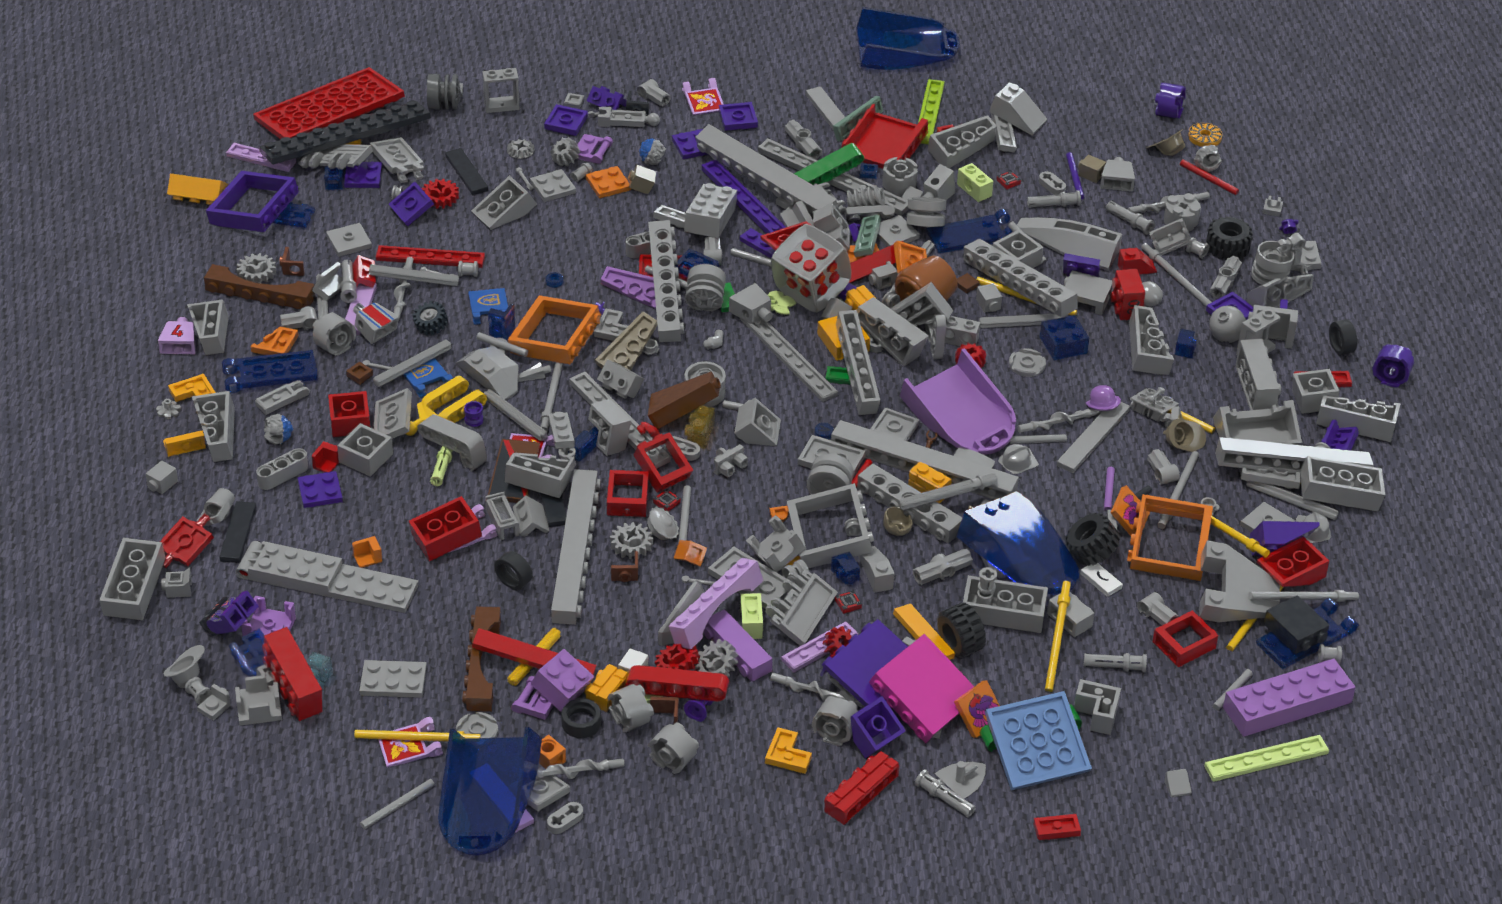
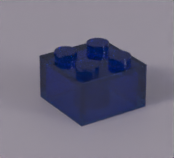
[1040,315,1090,360]

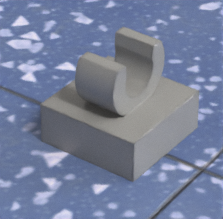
[1263,196,1283,216]
[1163,406,1183,427]

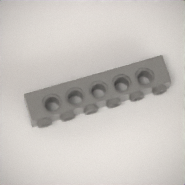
[836,310,880,415]
[857,464,964,543]

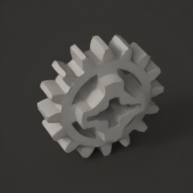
[237,253,276,284]
[610,522,653,559]
[695,639,738,678]

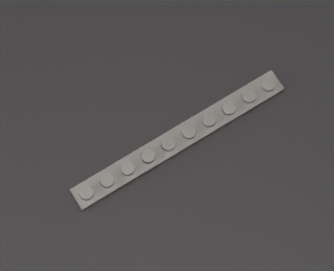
[758,139,909,216]

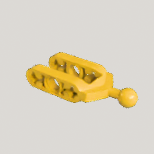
[405,376,487,436]

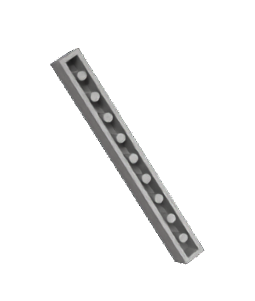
[695,124,839,218]
[831,420,1019,504]
[551,469,601,625]

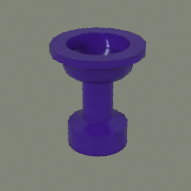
[684,700,714,722]

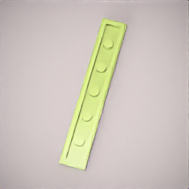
[1204,735,1329,782]

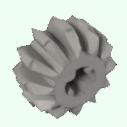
[550,137,581,167]

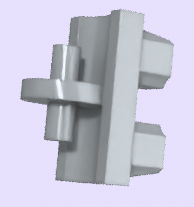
[714,444,748,477]

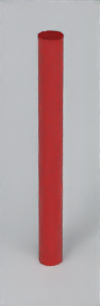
[1180,159,1239,195]

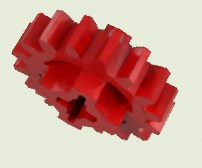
[421,179,459,209]
[655,643,700,670]

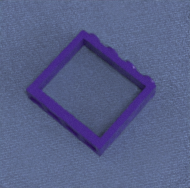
[206,171,299,232]

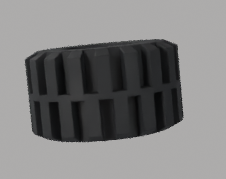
[1206,217,1253,261]
[1065,513,1120,566]
[937,602,986,659]

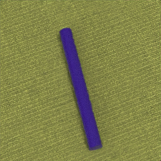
[1066,152,1085,199]

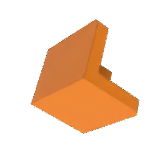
[352,536,382,568]
[674,540,707,566]

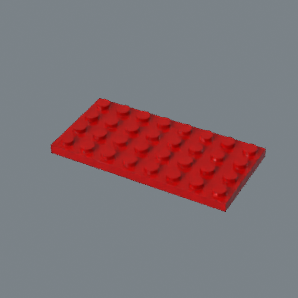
[253,67,405,139]

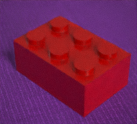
[409,496,482,561]

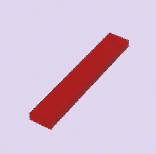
[376,245,485,268]
[472,628,596,675]

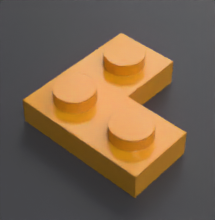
[168,374,216,402]
[765,728,812,774]

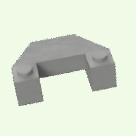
[1199,541,1280,622]

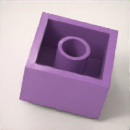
[531,649,594,712]

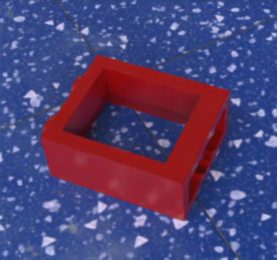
[633,432,693,493]
[607,470,649,517]
[1152,610,1219,667]

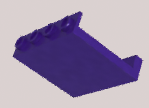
[820,619,908,709]

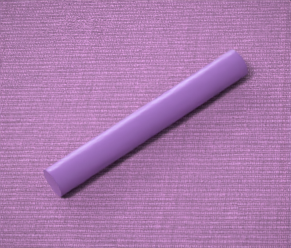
[1104,467,1115,511]

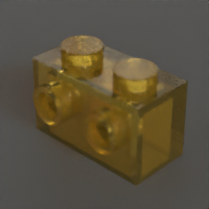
[684,406,715,449]

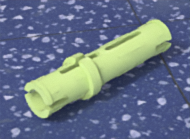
[430,446,452,486]

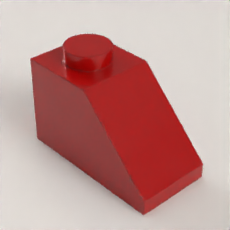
[1117,248,1157,274]

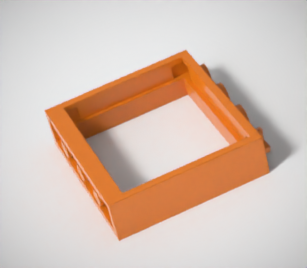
[508,295,601,365]
[1127,494,1213,581]

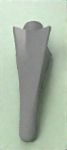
[518,362,551,382]

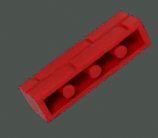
[824,751,899,825]

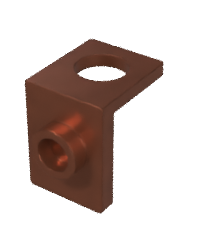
[279,247,305,276]
[611,551,638,582]
[650,696,679,724]

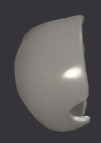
[1142,281,1163,307]

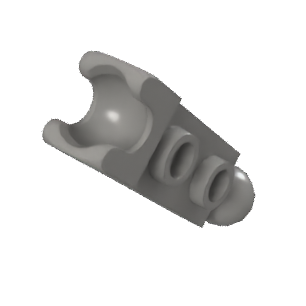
[598,107,660,127]

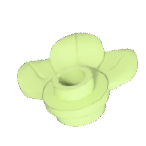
[768,291,796,315]

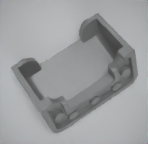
[1213,400,1302,445]

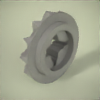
[507,139,534,159]

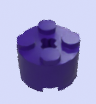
[1155,82,1186,119]
[1372,344,1414,387]

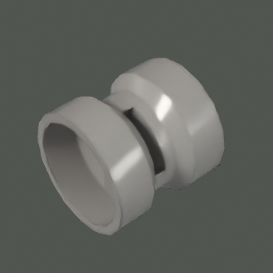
[782,559,809,579]

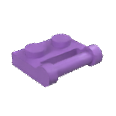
[578,134,613,164]
[511,676,554,720]

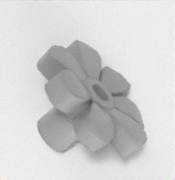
[156,399,181,419]

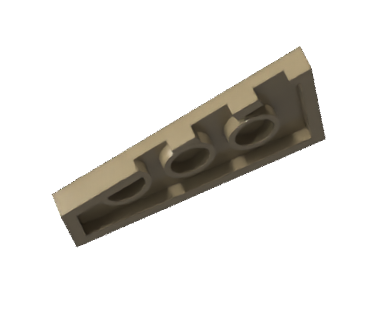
[595,312,658,371]

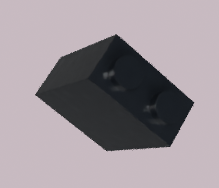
[1264,595,1330,654]

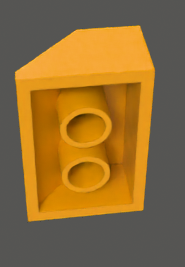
[167,173,229,205]

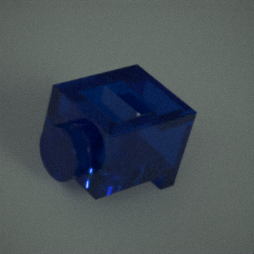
[324,167,343,190]
[1174,329,1197,359]
[831,552,860,585]

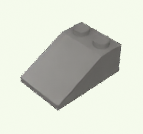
[989,82,1047,136]
[471,175,537,230]

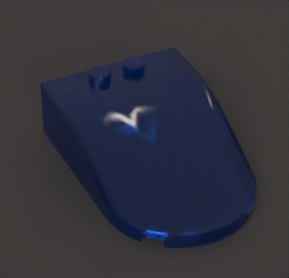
[856,7,960,70]
[956,492,1079,594]
[438,727,542,856]

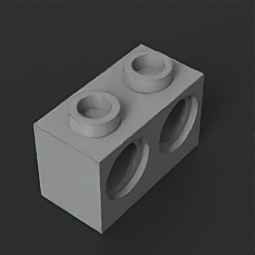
[945,316,980,346]

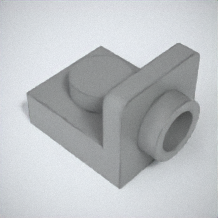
[197,684,231,721]

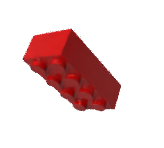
[262,627,322,721]

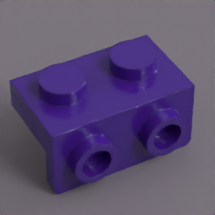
[587,86,627,110]
[1321,420,1359,451]

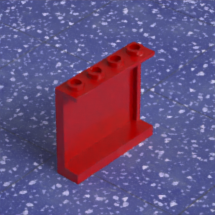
[842,104,928,169]

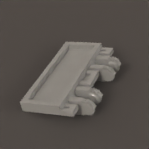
[298,144,373,169]
[765,569,838,646]

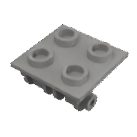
[1130,388,1179,422]

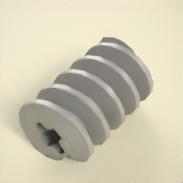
[847,185,885,207]

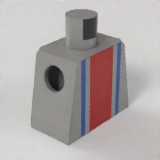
[353,303,399,344]

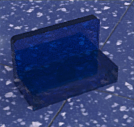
[488,304,515,342]
[568,426,599,462]

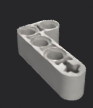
[418,414,487,472]

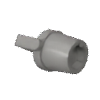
[197,488,235,526]

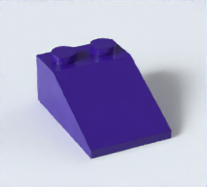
[1250,521,1320,558]

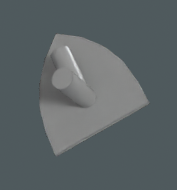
[934,761,986,799]

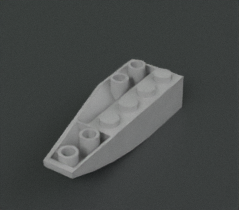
[1017,218,1122,271]

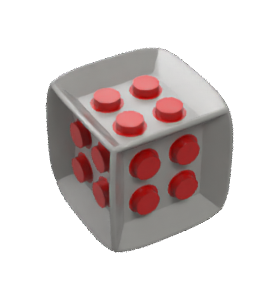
[771,224,851,313]

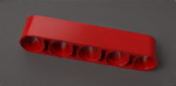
[625,665,729,701]

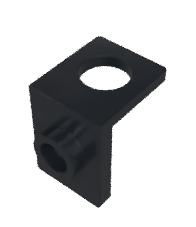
[626,91,649,116]

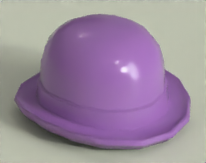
[1086,385,1121,411]

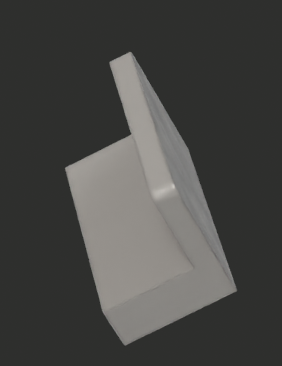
[780,200,814,227]
[312,262,342,301]
[513,495,549,536]

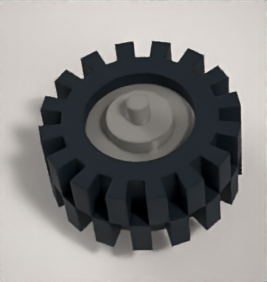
[412,301,448,335]

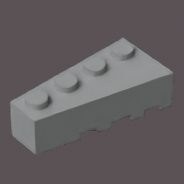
[928,115,997,168]
[857,297,929,366]
[1129,305,1174,375]
[192,391,235,462]
[1316,396,1401,442]

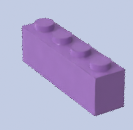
[703,609,772,682]

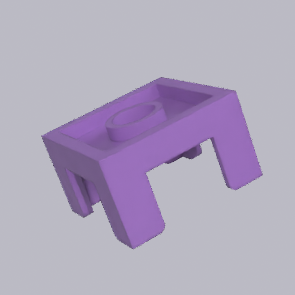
[241,596,296,644]

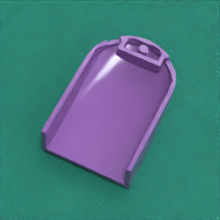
[900,348,1016,455]

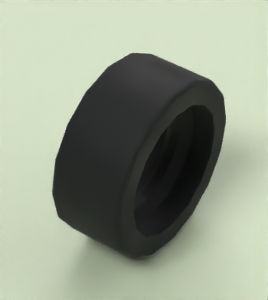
[1329,319,1357,355]
[494,551,533,591]
[561,698,601,738]

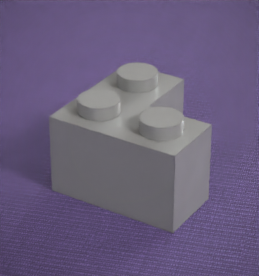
[812,203,850,250]
[588,399,631,456]
[1074,679,1121,735]

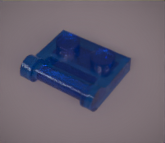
[674,248,719,277]

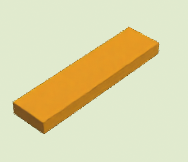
[893,604,955,660]

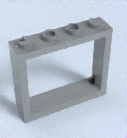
[787,483,874,568]

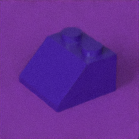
[850,696,906,759]

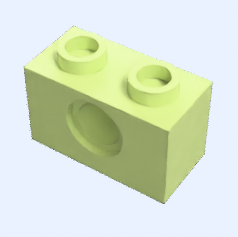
[957,163,993,202]

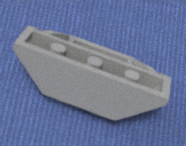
[456,346,519,400]
[658,580,705,646]

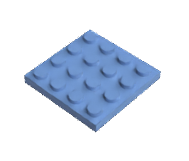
[985,691,1092,790]

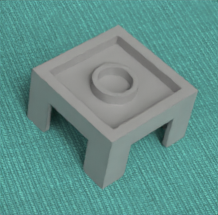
[746,515,806,572]

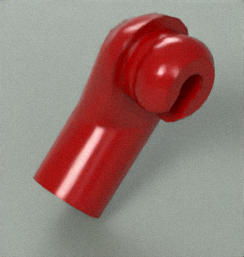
[636,422,660,438]

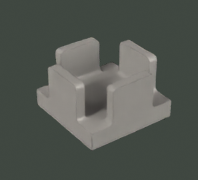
[235,675,282,725]

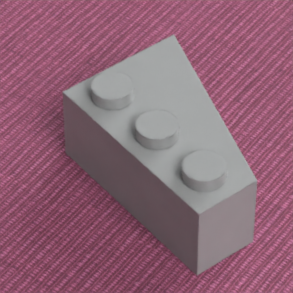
[187,300,229,355]
[505,453,575,498]

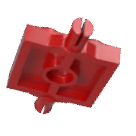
[160,513,214,568]

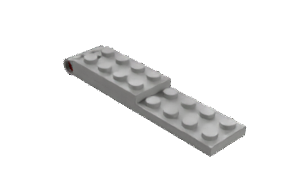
[235,541,419,613]

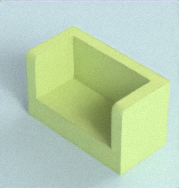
[740,593,763,639]

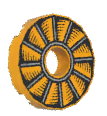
[1188,123,1222,147]

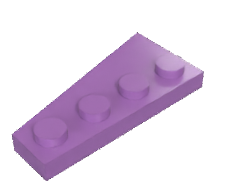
[601,266,656,309]

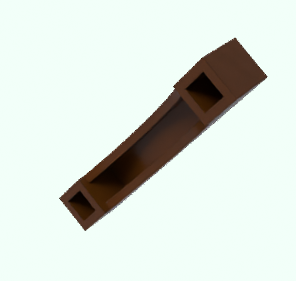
[204,264,316,309]
[462,606,501,712]

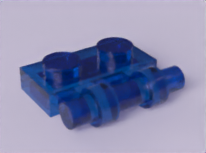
[273,202,315,228]
[229,628,265,677]

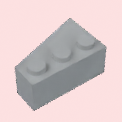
[890,282,953,326]

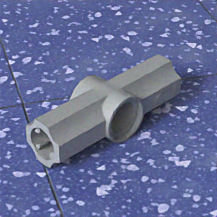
[785,120,822,160]
[1210,256,1242,300]
[913,549,973,585]

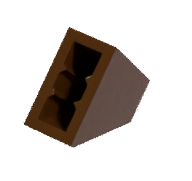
[648,371,721,429]

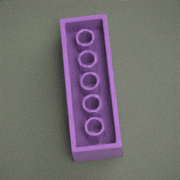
[1223,659,1356,737]

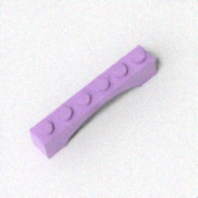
[669,558,764,649]

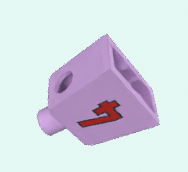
[158,317,196,354]

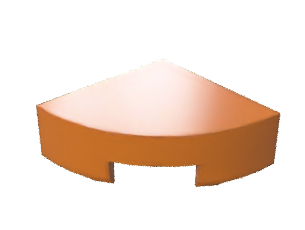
[769,506,789,522]

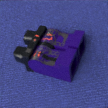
[199,591,259,636]

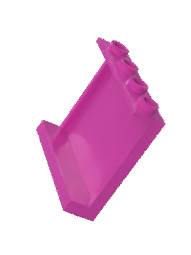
[869,634,974,743]

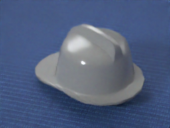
[998,444,1039,474]
[1296,512,1331,543]
[164,645,205,688]

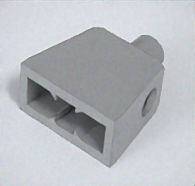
[1100,157,1135,191]
[922,164,955,200]
[729,283,773,323]

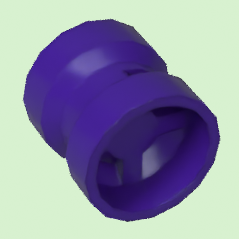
[464,401,484,427]

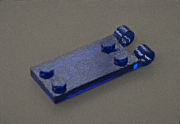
[926,209,1013,254]
[222,350,318,393]
[1256,598,1359,669]

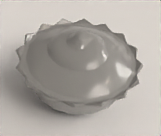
[647,507,679,540]

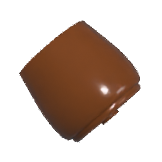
[895,255,958,302]

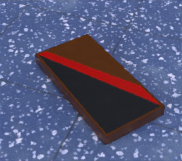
[488,439,540,503]

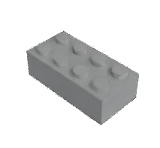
[684,183,737,238]
[1235,339,1281,410]
[1300,456,1385,511]
[99,538,166,620]
[963,575,1048,633]

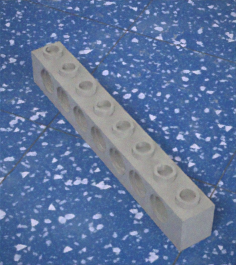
[648,220,684,342]
[964,239,1078,317]

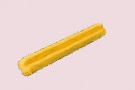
[507,628,561,686]

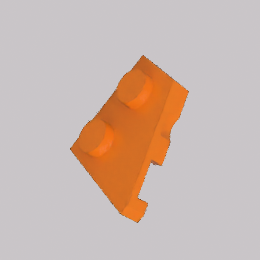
[250,327,299,359]

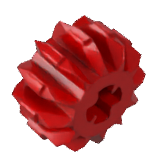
[955,343,986,368]
[822,626,852,658]

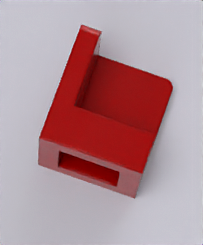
[312,441,339,473]

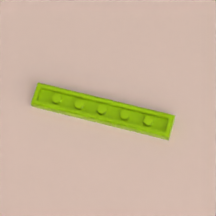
[918,79,945,144]

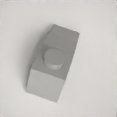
[858,546,894,593]

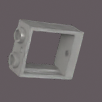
[482,68,520,113]

